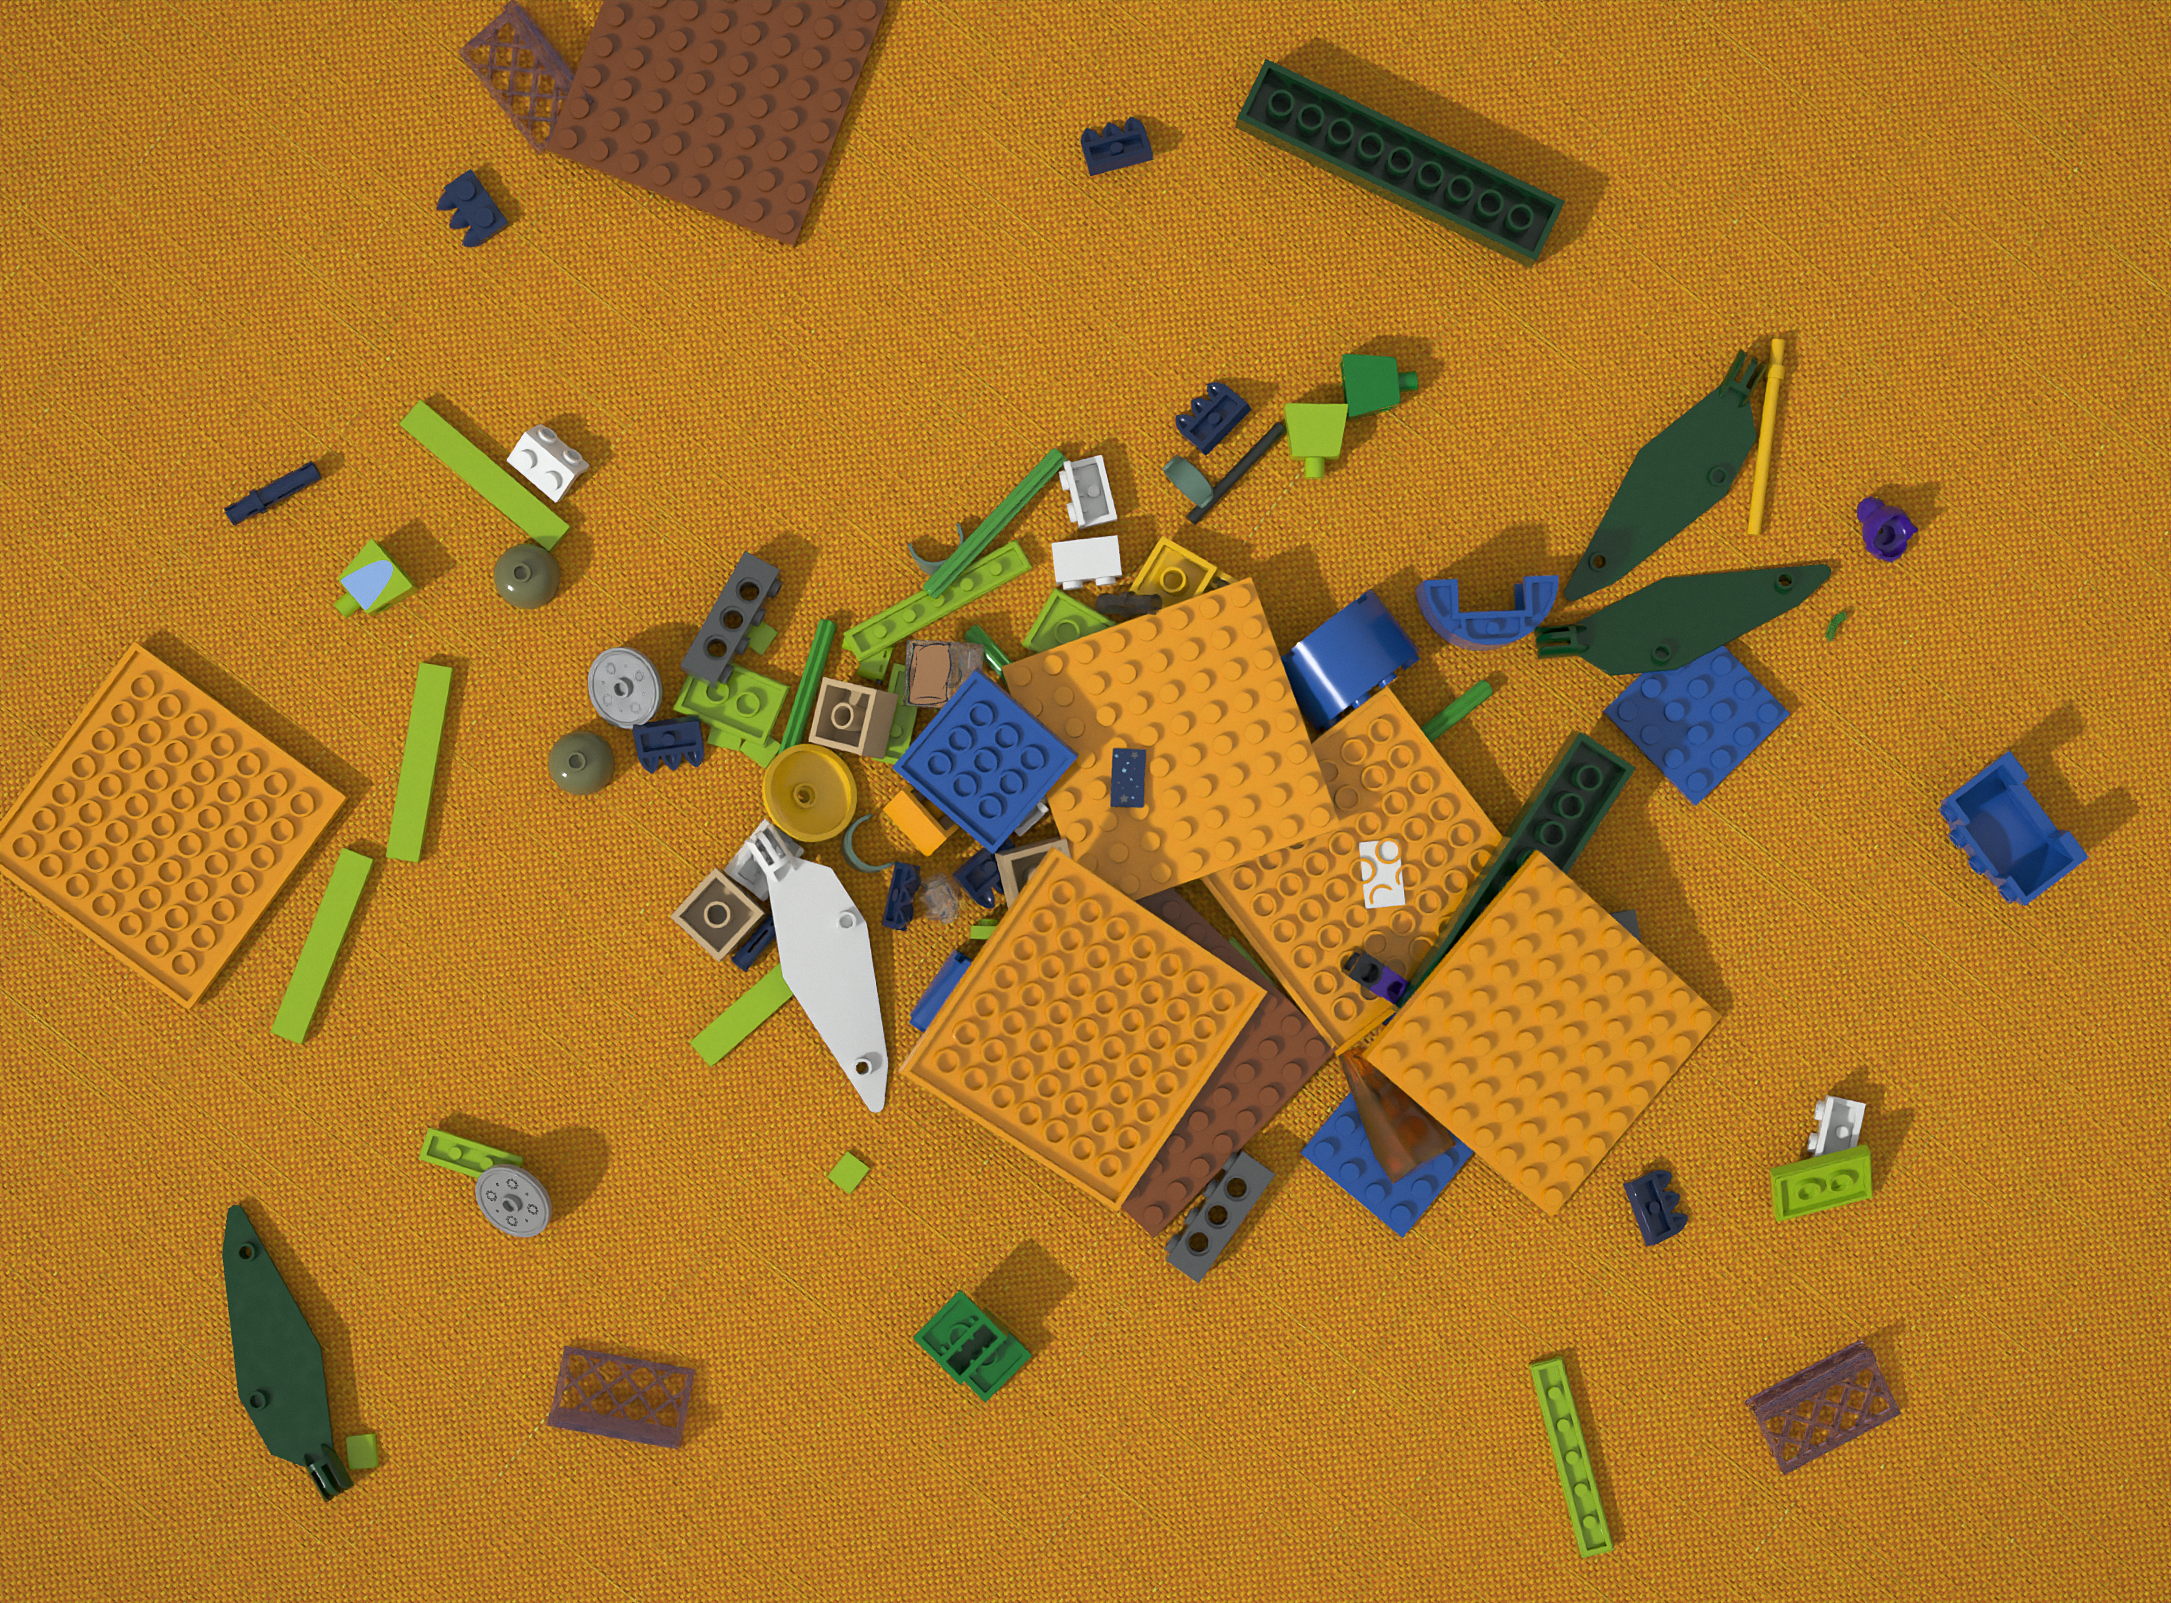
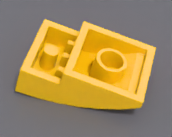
[1128,536,1238,611]

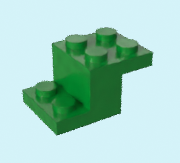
[913,1288,1032,1403]

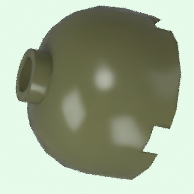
[494,544,561,609]
[548,730,615,796]

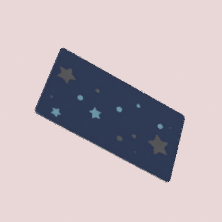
[1110,748,1146,808]

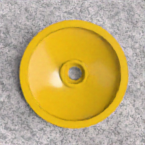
[762,744,857,842]

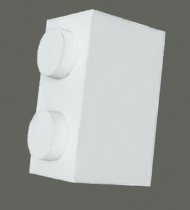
[1052,535,1122,590]
[1359,839,1405,909]

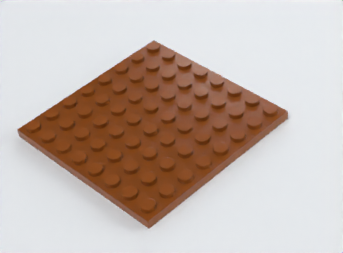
[547,0,888,248]
[1121,888,1338,1238]

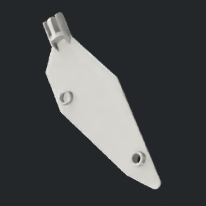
[744,823,888,1113]

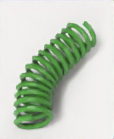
[1824,611,1847,641]

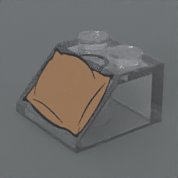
[903,640,984,709]

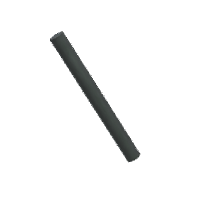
[1186,422,1287,525]

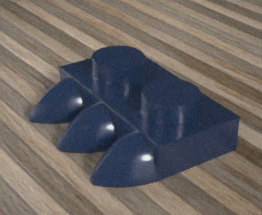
[1081,117,1153,176]
[436,169,510,247]
[1175,382,1252,456]
[632,715,704,774]
[952,837,1015,909]
[882,861,921,931]
[1623,1170,1688,1246]

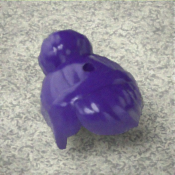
[1856,496,1918,563]

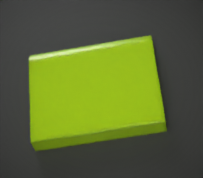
[747,621,778,656]
[707,726,742,751]
[739,737,781,769]
[827,1151,870,1194]
[346,1433,379,1470]

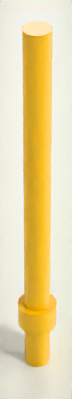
[1747,339,1785,536]

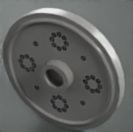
[588,646,662,729]
[475,1164,552,1237]

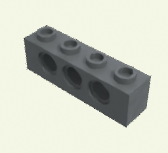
[680,551,783,690]
[1164,1149,1275,1283]

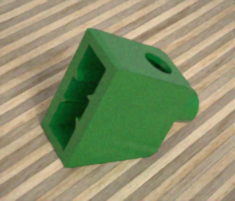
[1340,354,1418,421]

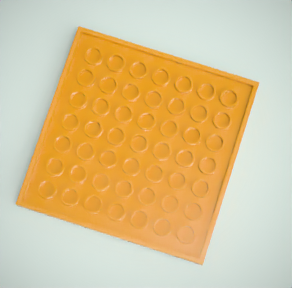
[1001,577,1341,901]
[0,641,350,1011]
[1200,685,1503,1057]
[899,846,1267,1212]
[1362,850,1722,1218]

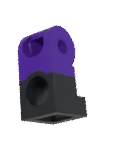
[1341,946,1410,1005]

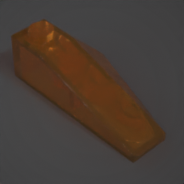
[1338,1044,1456,1184]

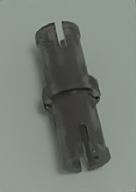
[1096,591,1162,617]

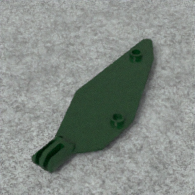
[1564,349,1768,601]
[1534,564,1831,676]
[222,1205,354,1503]

